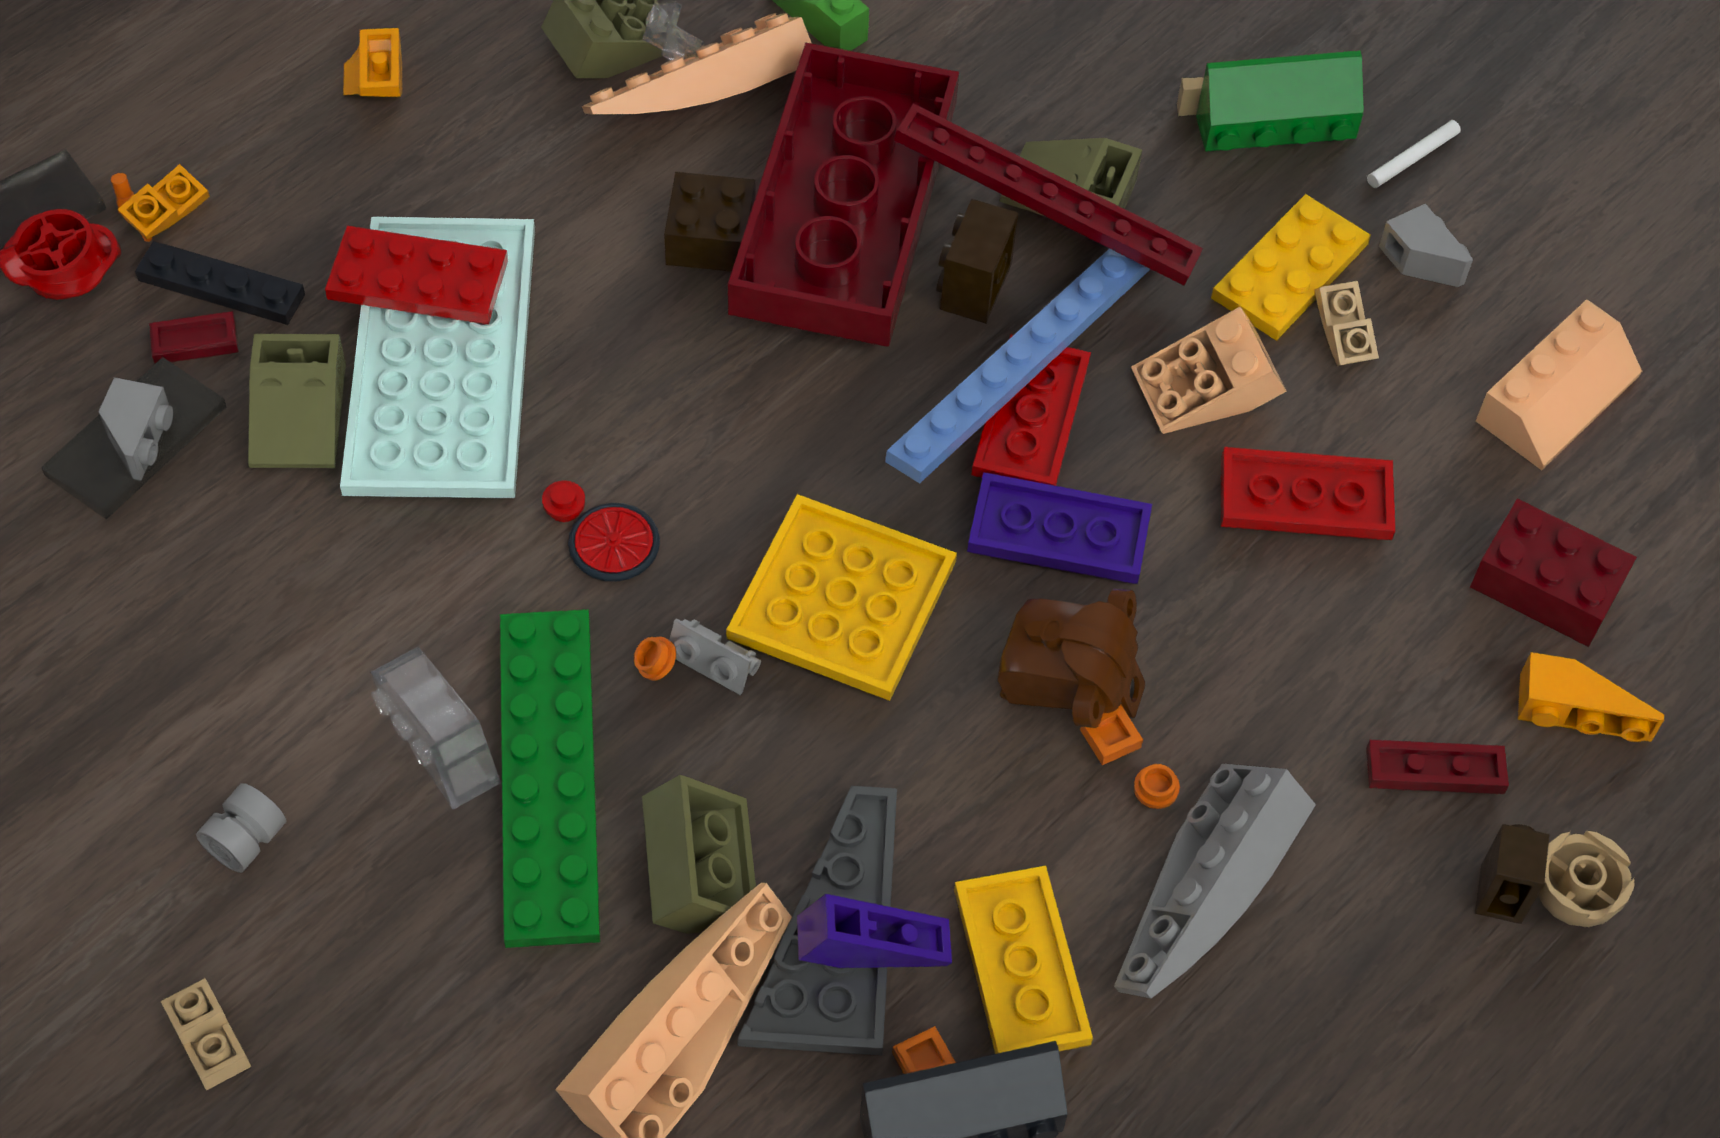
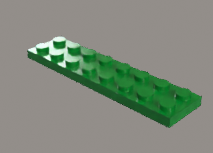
[500,609,600,948]

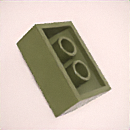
[642,775,756,934]

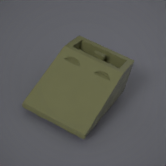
[541,0,686,78]
[999,138,1142,216]
[248,334,346,468]

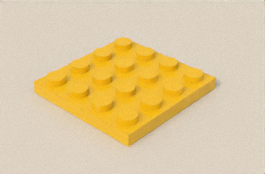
[726,494,957,701]

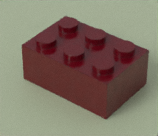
[1470,498,1637,647]

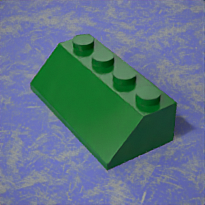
[1196,50,1364,151]

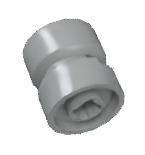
[196,783,287,873]

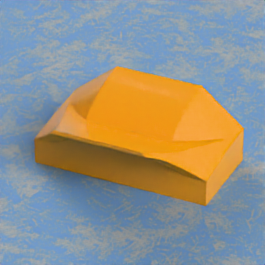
[343,28,402,97]

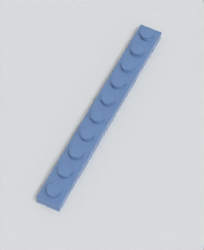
[885,248,1150,484]

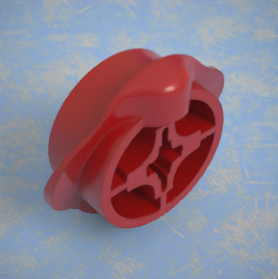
[0,209,122,300]

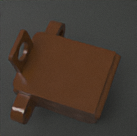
[997,589,1145,728]

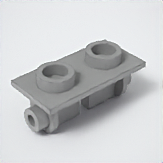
[669,618,761,695]

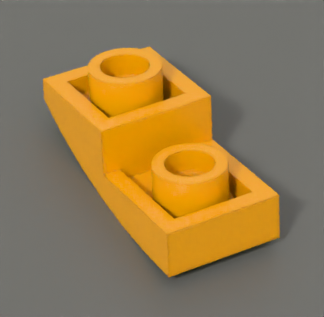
[117,164,210,239]

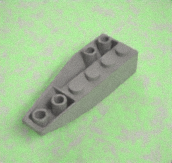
[1114,764,1316,998]

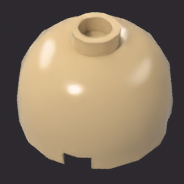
[1538,831,1634,927]

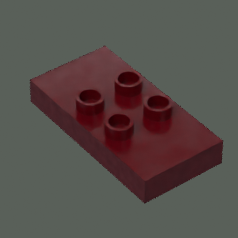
[728,42,959,347]

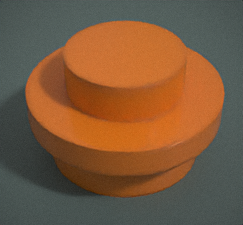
[634,637,676,681]
[1134,764,1180,809]

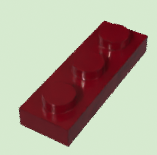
[1366,740,1509,794]

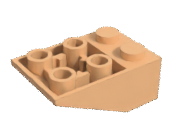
[1131,307,1287,434]

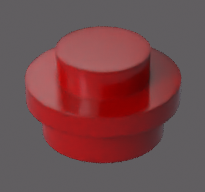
[542,480,585,522]

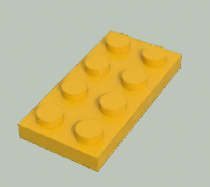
[1211,194,1371,341]
[954,866,1093,1054]

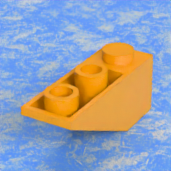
[1518,652,1664,742]

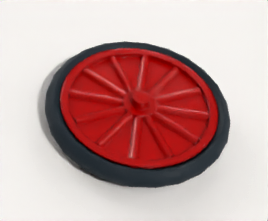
[568,503,660,582]

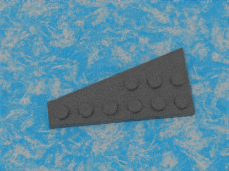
[737,786,897,1056]

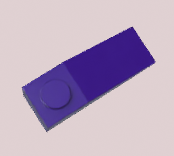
[797,894,952,968]

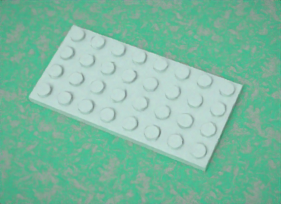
[340,217,535,498]

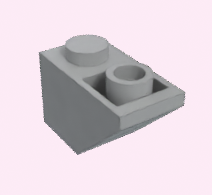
[1379,204,1473,287]
[99,377,173,480]

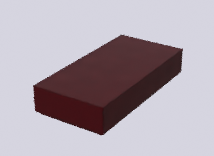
[149,311,239,365]

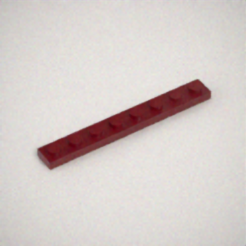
[894,103,1203,286]

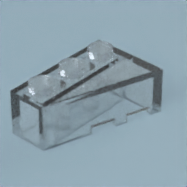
[370,647,501,810]

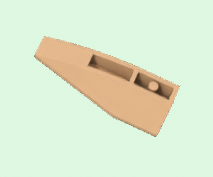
[582,13,811,114]
[555,883,792,1138]

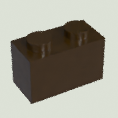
[1475,824,1550,924]

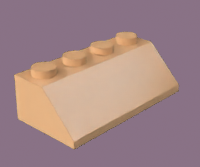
[1476,299,1642,470]

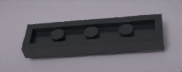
[135,241,305,325]

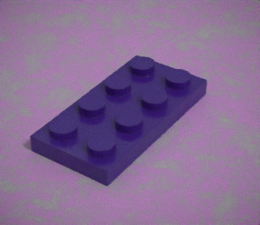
[967,472,1152,584]

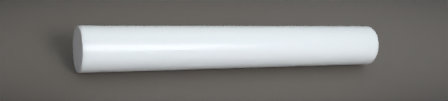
[1367,120,1461,188]

